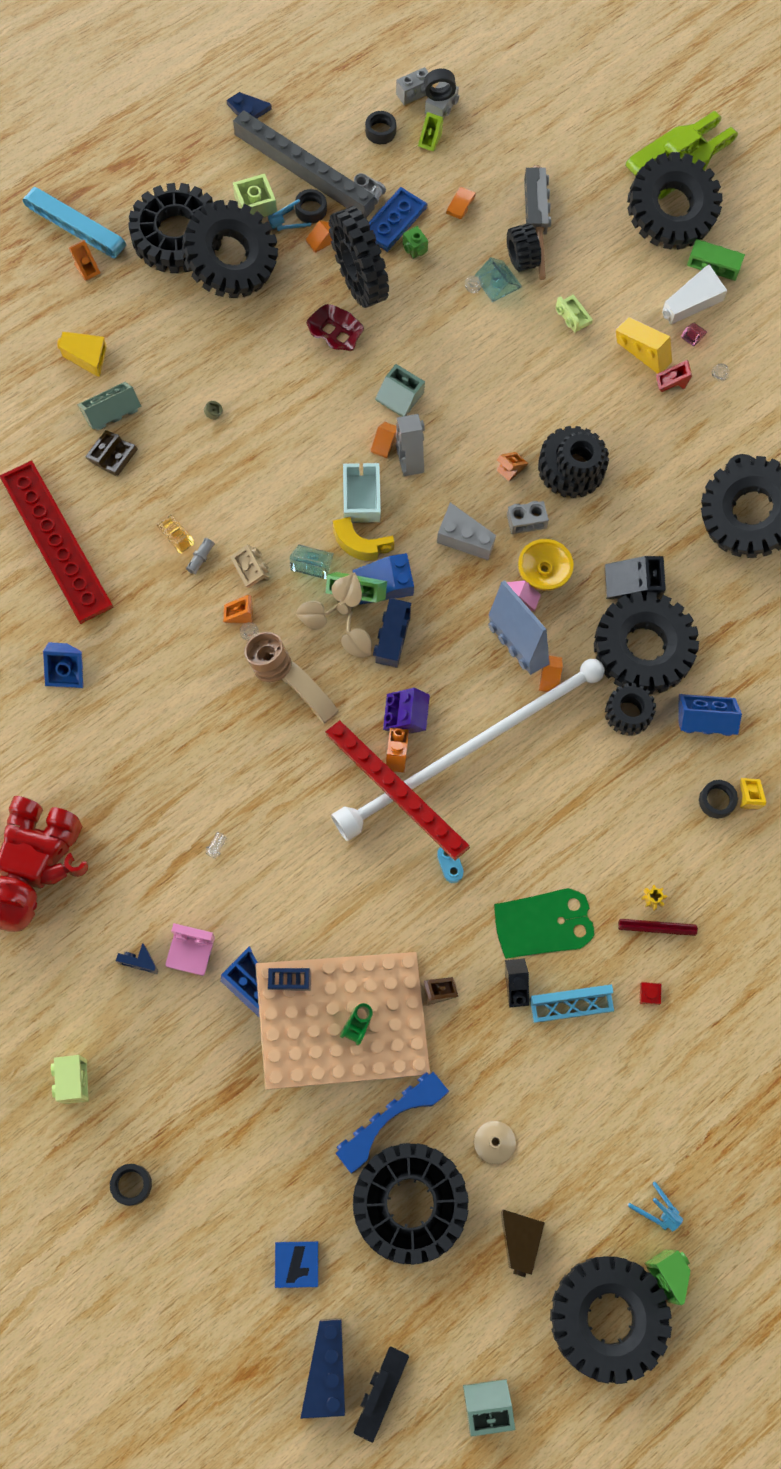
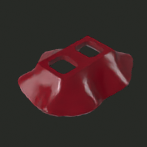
[306,304,364,351]

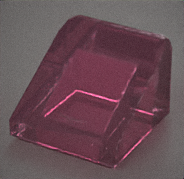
[681,323,707,346]

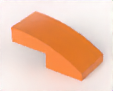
[446,187,476,219]

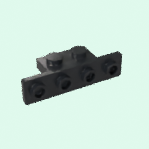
[354,1346,409,1443]

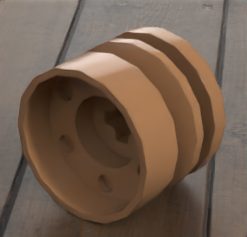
[244,632,292,683]

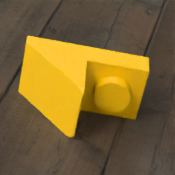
[740,778,767,809]

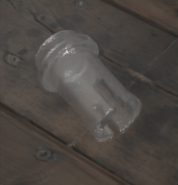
[206,832,227,858]

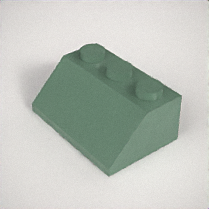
[77,382,141,430]

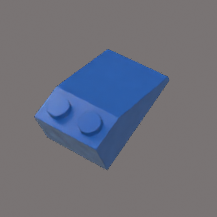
[353,553,414,605]

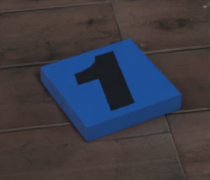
[275,1241,318,1288]

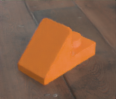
[69,240,101,281]
[497,452,528,481]

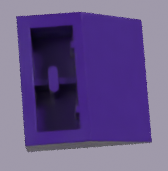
[383,688,430,733]

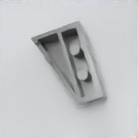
[396,414,425,477]
[437,502,496,560]

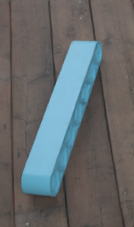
[22,187,126,258]

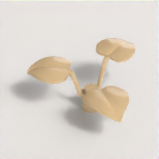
[296,573,372,657]

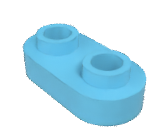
[437,847,464,883]

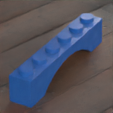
[336,1072,449,1174]

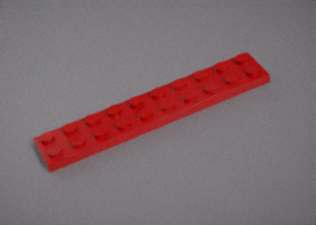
[0,460,114,624]

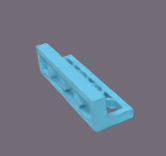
[530,984,614,1023]

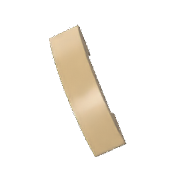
[282,660,339,724]

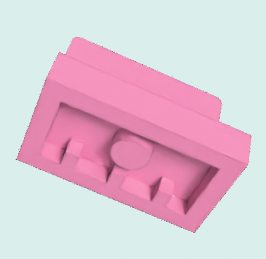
[165,923,215,976]

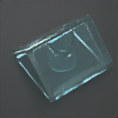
[474,257,522,302]
[290,545,334,579]

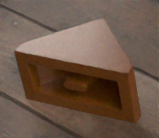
[423,977,459,1005]

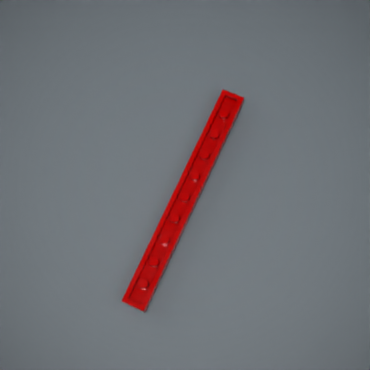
[325,720,470,861]

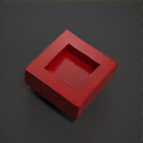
[640,982,662,1005]

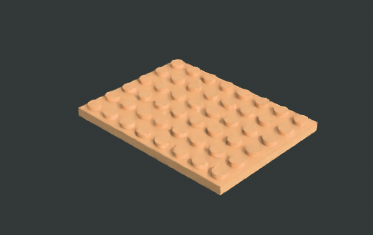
[256,952,430,1090]

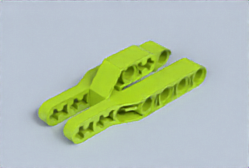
[625,111,738,199]

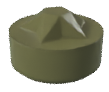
[204,401,223,420]

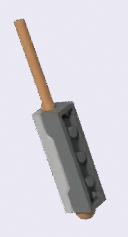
[524,165,551,280]

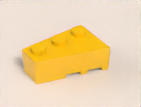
[616,317,672,374]

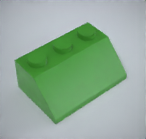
[644,1249,691,1305]

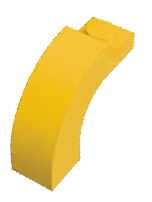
[332,517,394,561]

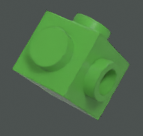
[403,226,428,259]

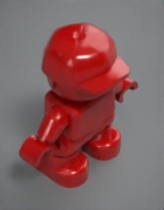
[0,796,88,932]

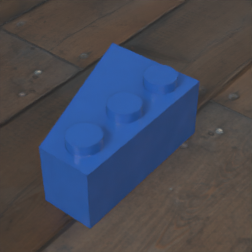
[220,946,260,1018]

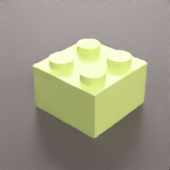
[233,173,277,217]
[51,1055,89,1104]

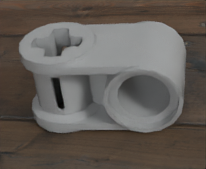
[354,173,386,205]

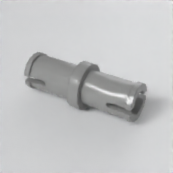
[186,538,215,575]

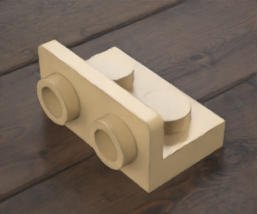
[230,545,271,588]

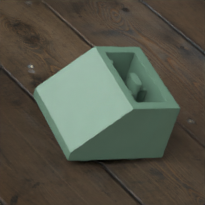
[375,364,425,417]
[463,1379,515,1437]

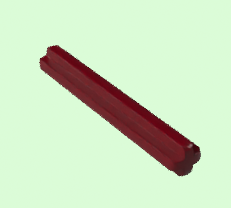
[618,919,698,936]

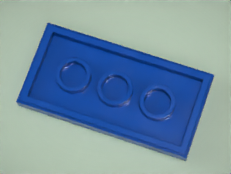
[369,187,428,252]

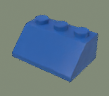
[678,694,742,736]

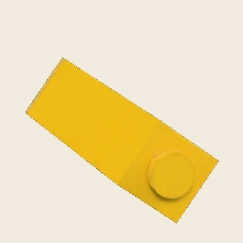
[57,331,107,377]

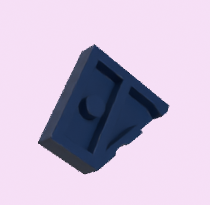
[226,92,272,119]

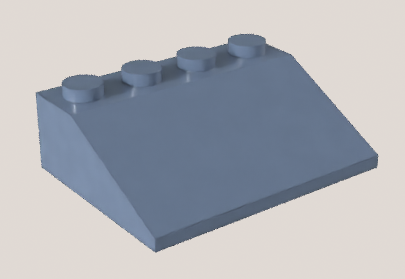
[488,580,550,675]

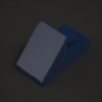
[116,943,158,974]

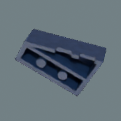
[373,598,412,668]

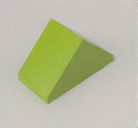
[418,112,443,151]

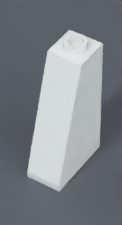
[662,265,727,325]

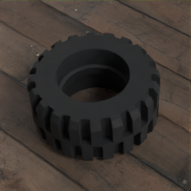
[538,426,609,498]

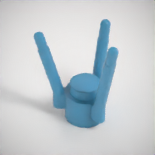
[268,199,311,231]
[628,1182,683,1232]

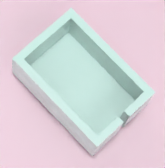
[343,463,381,523]

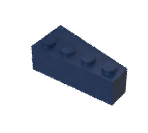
[300,1318,345,1419]

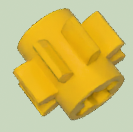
[641,884,667,911]

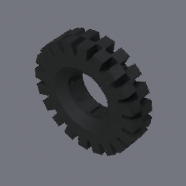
[627,152,723,250]
[128,183,223,274]
[182,200,278,298]
[329,206,389,308]
[701,456,781,558]
[594,592,699,694]
[353,1143,469,1265]
[550,1256,672,1384]

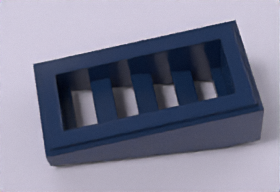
[268,968,311,991]

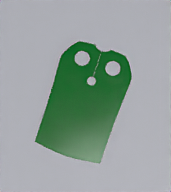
[494,888,594,959]

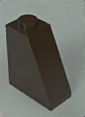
[501,1210,545,1277]

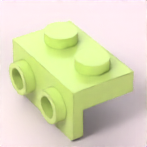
[556,294,593,333]

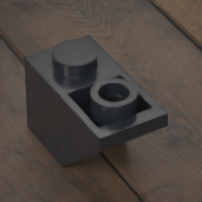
[505,958,529,1008]

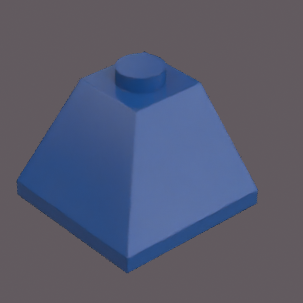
[43,642,84,688]

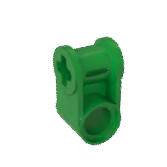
[340,1003,373,1046]

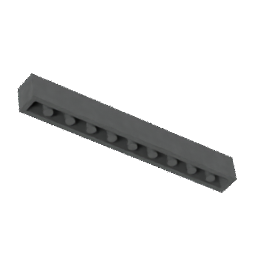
[233,110,375,218]

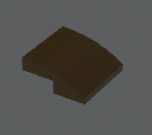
[85,430,138,476]

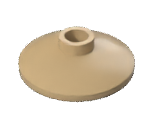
[474,1121,516,1164]

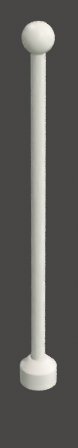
[331,659,605,841]

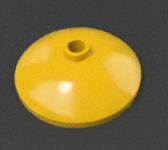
[518,539,574,591]

